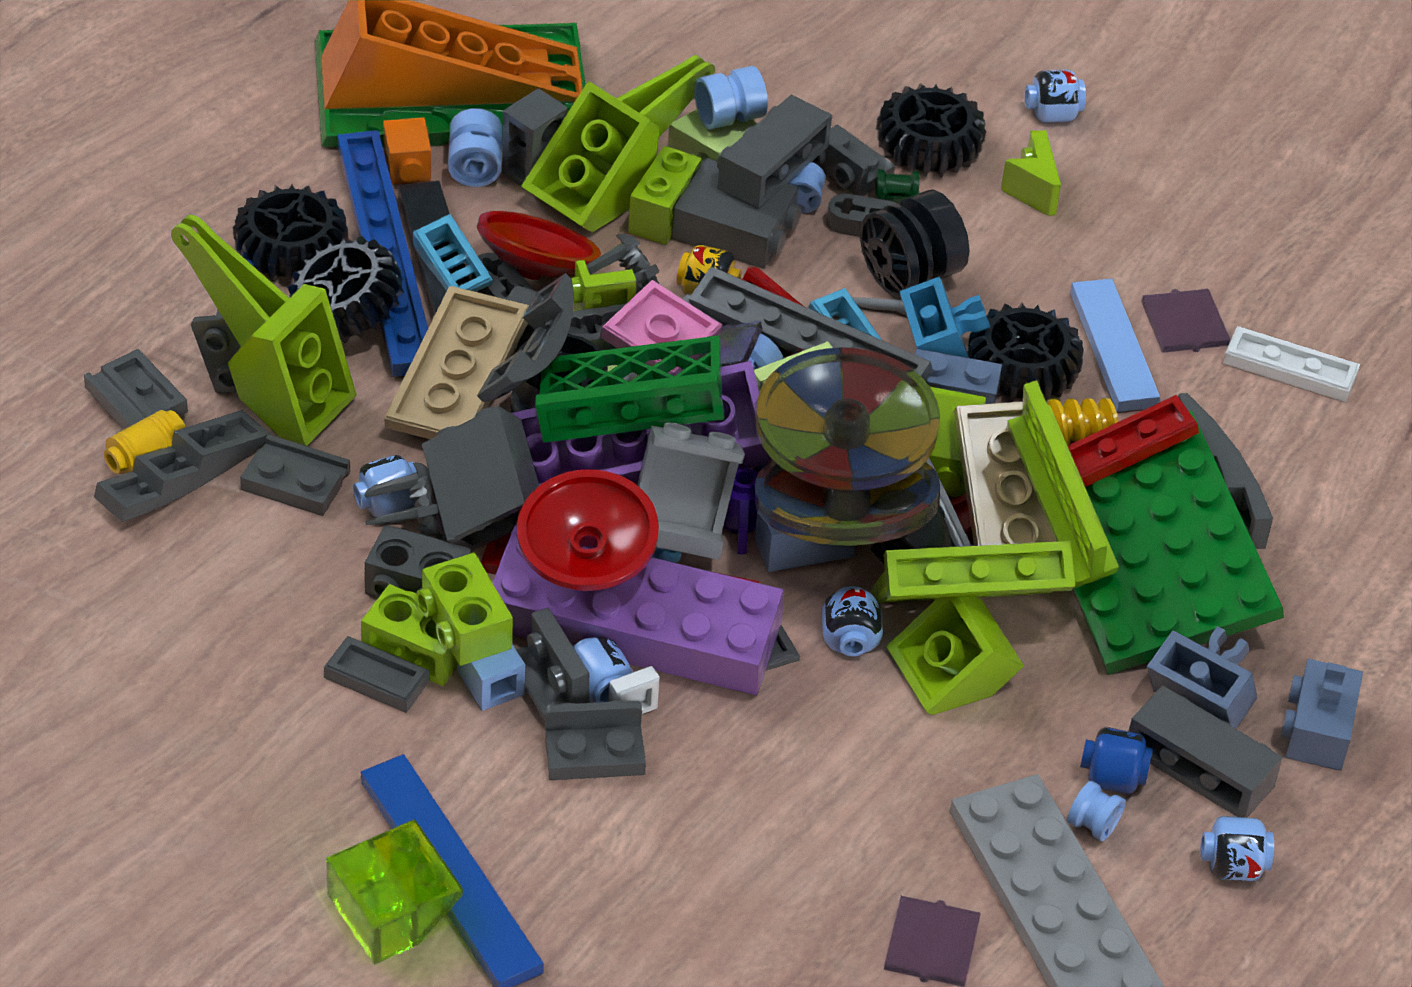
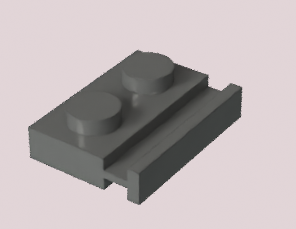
[84,349,188,429]
[240,434,350,516]

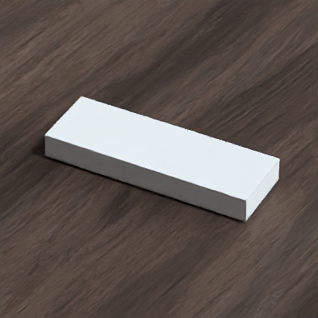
[1223,326,1360,402]

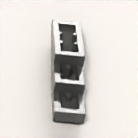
[1178,393,1273,549]
[94,410,271,522]

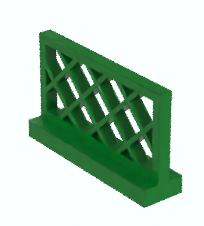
[535,335,724,443]

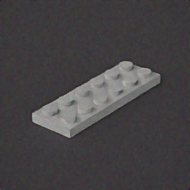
[950,774,1164,987]

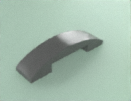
[477,273,573,402]

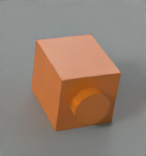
[383,118,431,184]

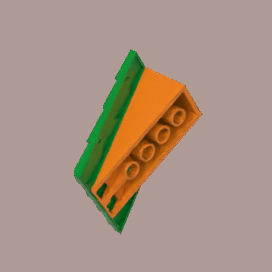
[315,0,586,149]

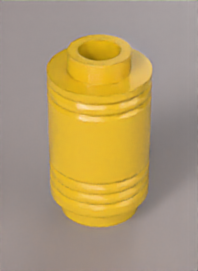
[103,410,186,475]

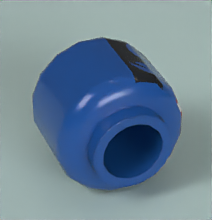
[1080,727,1153,794]

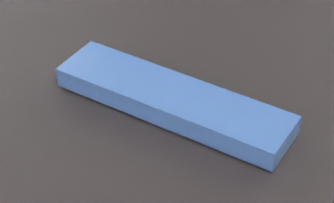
[1070,278,1160,412]

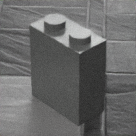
[672,158,802,269]
[422,406,539,551]

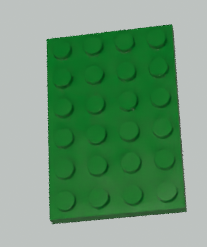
[1073,410,1284,675]

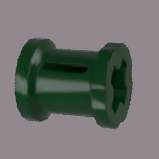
[875,169,919,203]

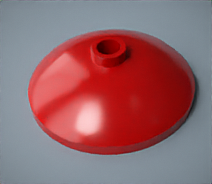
[477,211,601,280]
[517,469,659,591]

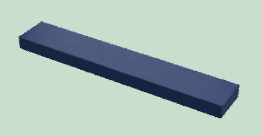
[361,754,544,987]

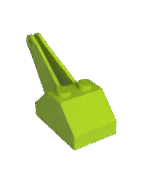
[521,55,715,233]
[171,214,357,446]

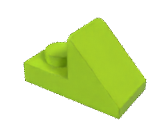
[1001,130,1061,216]

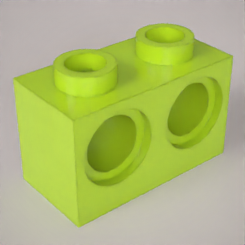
[628,146,702,245]
[417,552,513,666]
[361,584,457,686]

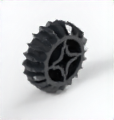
[876,83,986,177]
[233,184,348,283]
[287,236,404,344]
[967,302,1084,402]

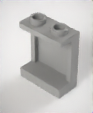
[637,423,745,560]

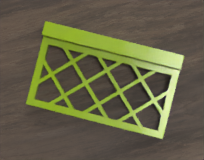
[1007,380,1119,588]
[871,541,1075,603]

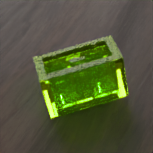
[326,819,463,965]

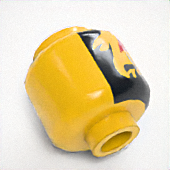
[676,245,742,296]

